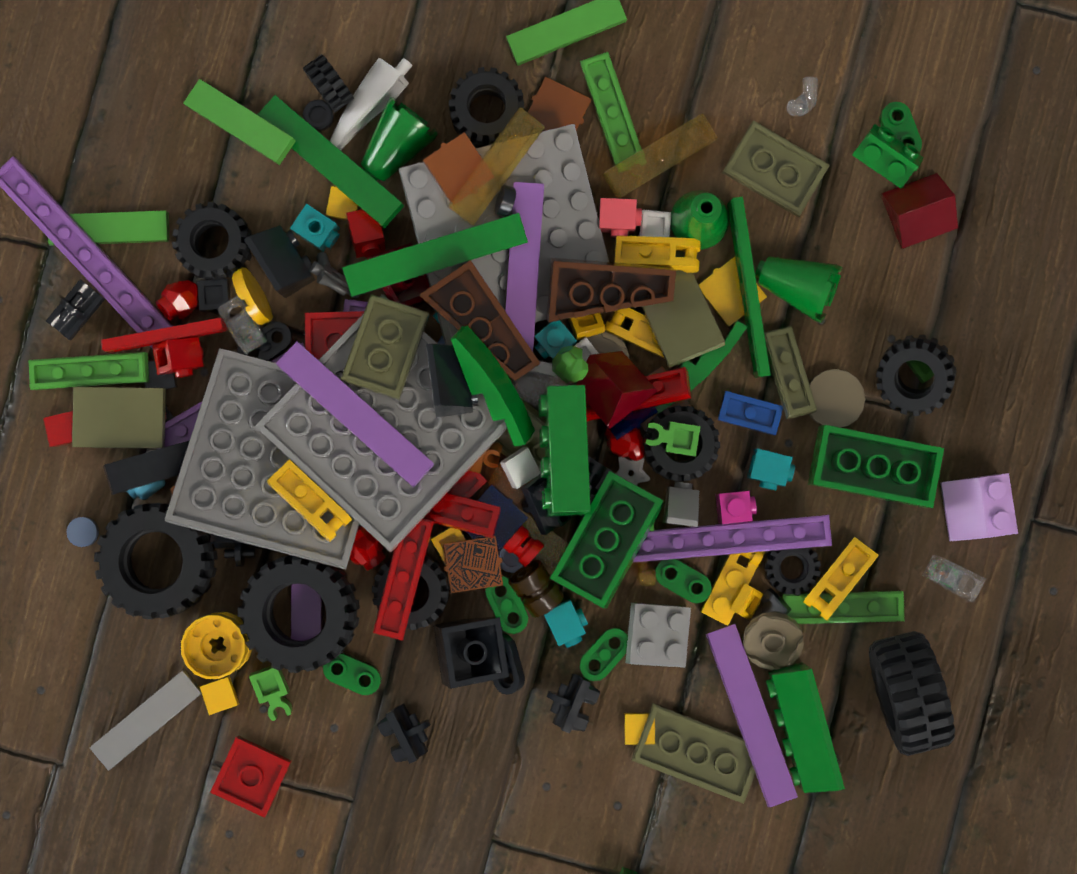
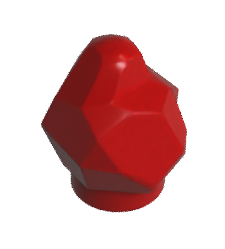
[156,280,198,321]
[604,420,645,461]
[350,526,386,571]

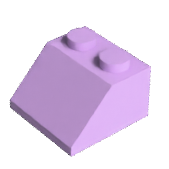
[940,473,1018,541]

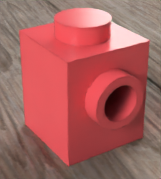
[599,198,642,238]

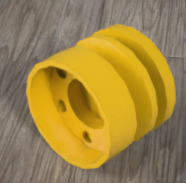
[181,612,253,679]

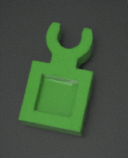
[644,421,701,457]
[249,666,292,721]

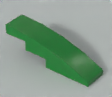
[652,320,747,414]
[451,325,535,447]

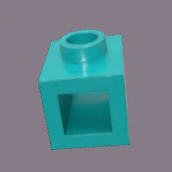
[290,204,340,252]
[534,320,577,361]
[747,448,795,491]
[544,599,588,648]

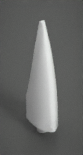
[330,58,413,150]

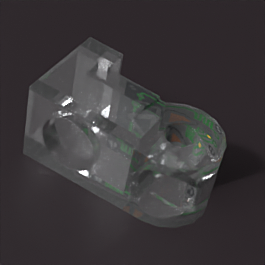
[217,296,267,354]
[922,554,986,603]

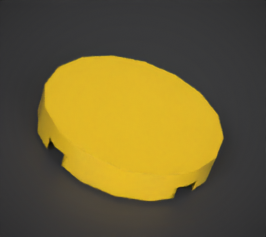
[232,267,273,325]

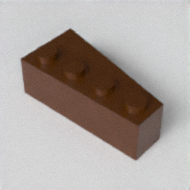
[546,258,676,322]
[419,260,540,381]

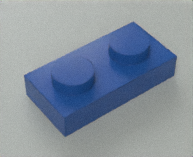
[717,391,783,436]

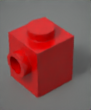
[346,209,385,258]
[152,337,204,378]

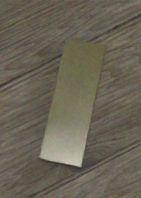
[764,326,817,419]

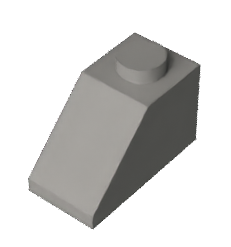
[662,481,699,527]

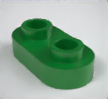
[879,102,922,151]
[655,559,712,603]
[485,576,528,634]
[579,628,628,681]
[323,653,382,695]

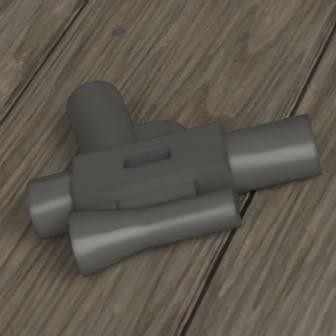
[309,252,359,299]

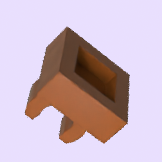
[468,442,503,473]

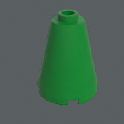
[360,97,439,182]
[670,190,729,250]
[755,256,843,323]

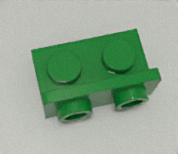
[852,124,924,189]

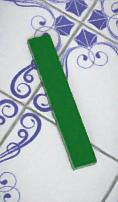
[257,95,404,229]
[727,196,771,378]
[342,213,528,297]

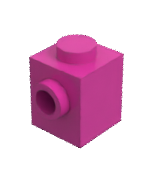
[715,491,757,524]

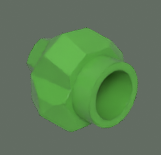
[552,345,588,383]

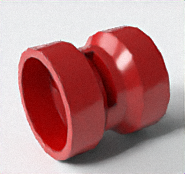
[503,525,545,567]

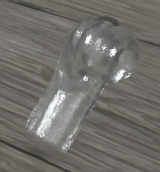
[787,77,818,117]

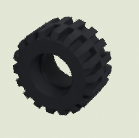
[449,67,525,148]
[172,202,252,280]
[876,335,956,416]
[643,405,720,481]
[372,555,450,630]

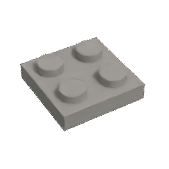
[625,602,691,668]

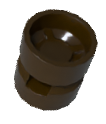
[508,560,564,618]

